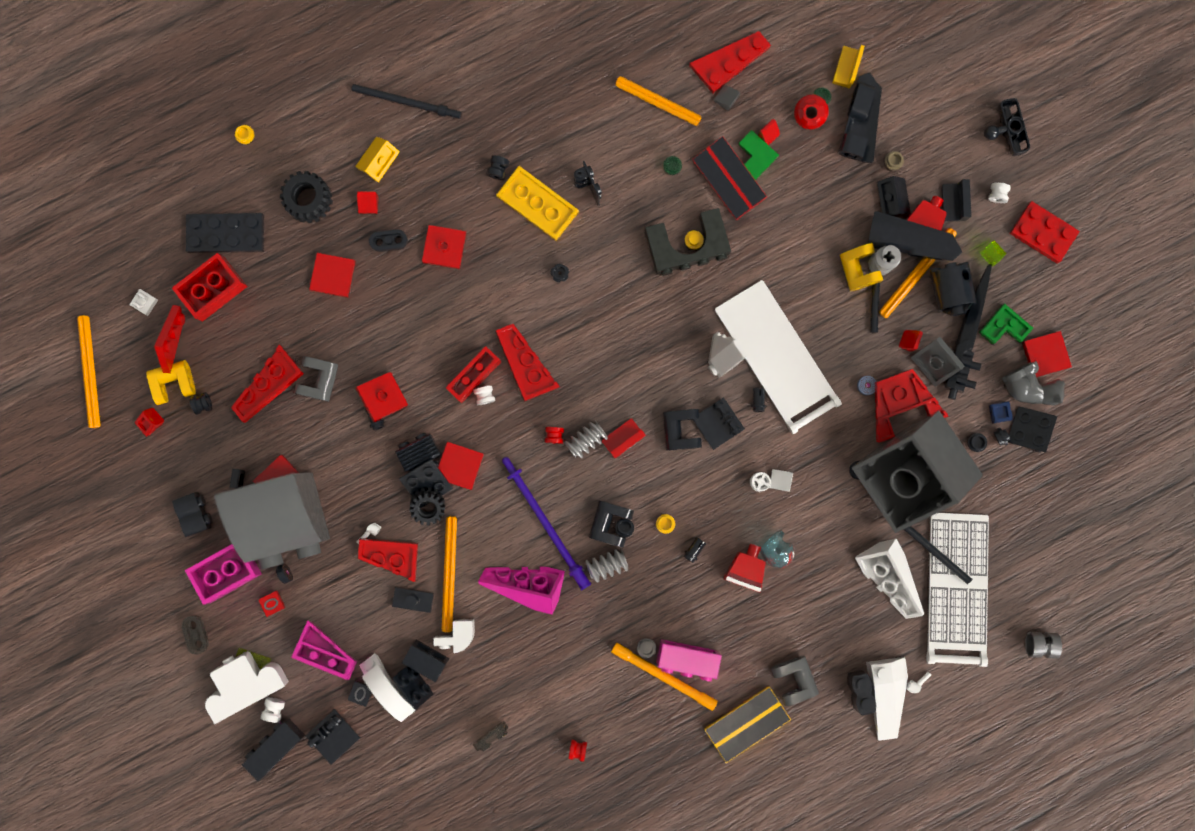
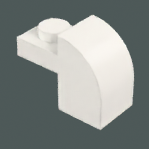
[434,619,475,653]

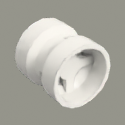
[261,697,285,723]

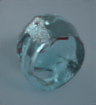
[760,530,795,568]

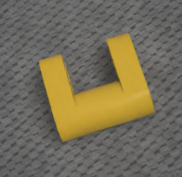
[840,243,883,291]
[146,360,196,405]

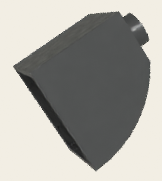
[852,410,983,533]
[214,473,330,570]

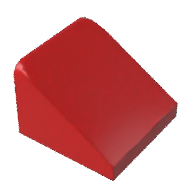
[758,119,780,145]
[357,192,378,214]
[899,330,923,352]
[134,408,164,437]

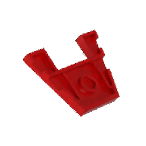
[875,369,949,443]

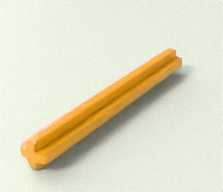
[616,76,701,126]

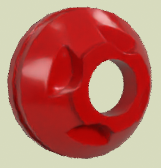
[794,94,829,130]

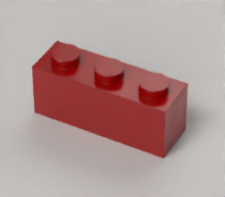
[446,346,501,403]

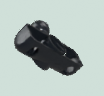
[984,98,1030,156]

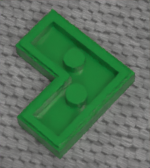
[738,130,779,181]
[978,303,1033,345]

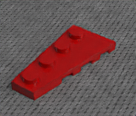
[689,31,771,94]
[495,324,560,402]
[231,344,304,423]

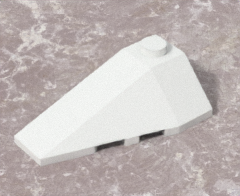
[708,332,748,378]
[855,539,924,619]
[866,657,908,741]

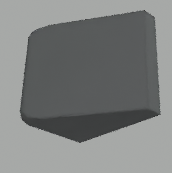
[713,85,741,111]

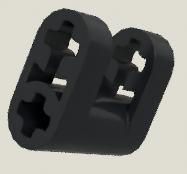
[663,409,702,451]
[588,500,634,548]

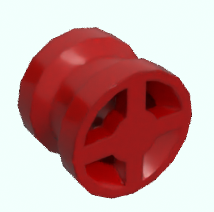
[544,427,564,444]
[568,739,587,762]

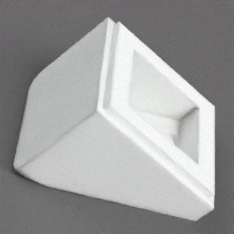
[769,469,793,492]

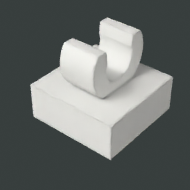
[129,289,158,316]

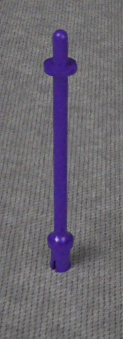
[502,457,591,591]

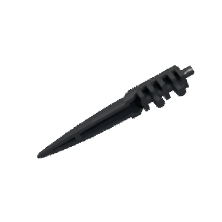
[945,264,992,400]

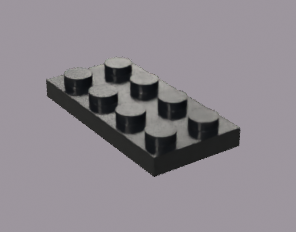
[186,213,264,253]

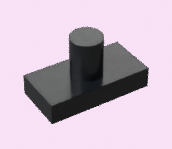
[392,587,434,613]

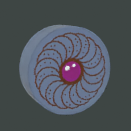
[857,376,877,395]

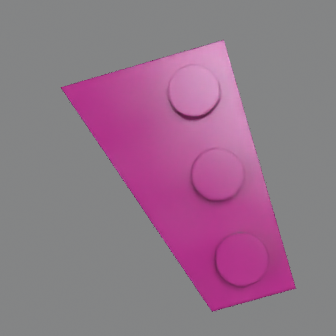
[291,620,357,680]

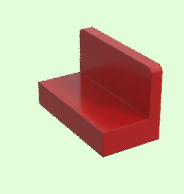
[602,419,646,459]

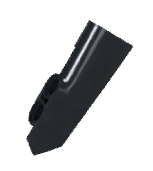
[838,73,882,163]
[868,211,963,261]

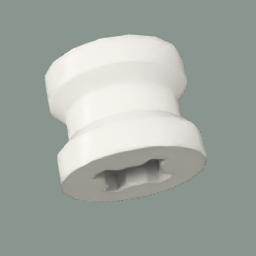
[989,183,1011,203]
[473,386,495,405]
[750,472,771,492]

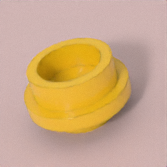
[235,125,254,144]
[685,230,704,250]
[656,514,675,534]

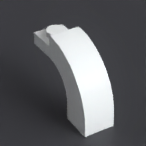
[359,653,415,722]

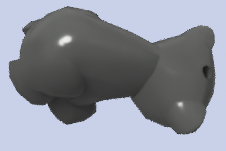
[1002,361,1065,406]

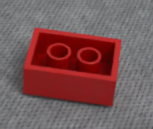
[172,253,248,322]

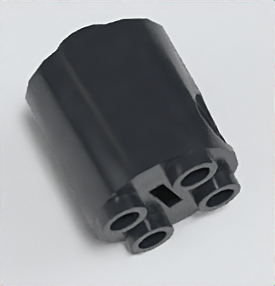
[930,262,977,316]

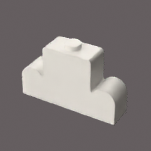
[205,651,289,724]

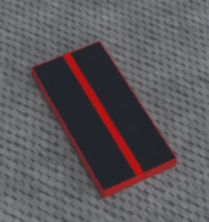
[692,136,767,220]

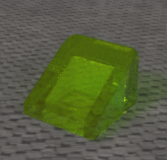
[980,240,1007,267]

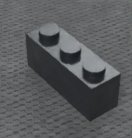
[242,719,305,782]

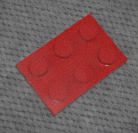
[1009,201,1080,264]

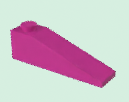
[478,567,565,614]

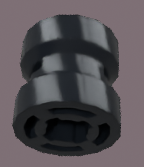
[486,155,510,180]

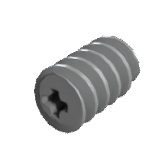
[868,245,901,275]
[564,421,608,458]
[585,548,628,582]

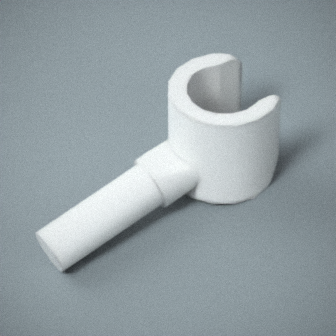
[356,523,381,544]
[906,672,931,693]

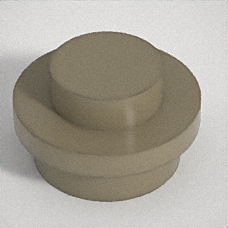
[885,151,904,170]

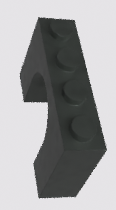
[645,208,731,276]

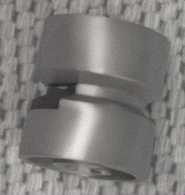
[1025,632,1062,659]

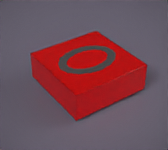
[259,590,286,617]

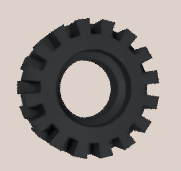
[410,487,445,526]

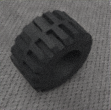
[280,171,333,223]

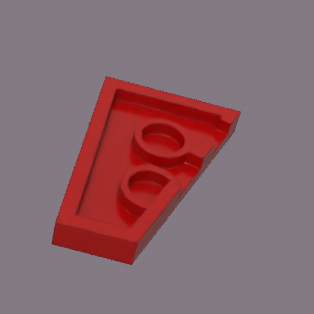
[154,305,185,374]
[358,538,418,582]

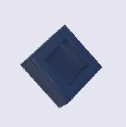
[989,401,1013,424]

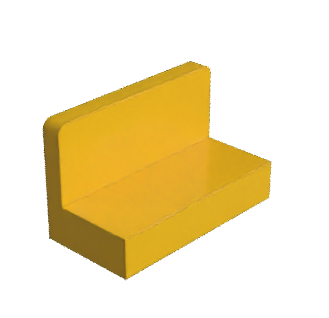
[832,45,865,88]
[356,137,400,182]

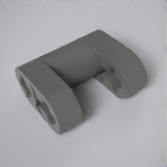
[294,356,339,402]
[771,656,819,706]

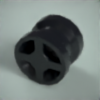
[190,392,213,415]

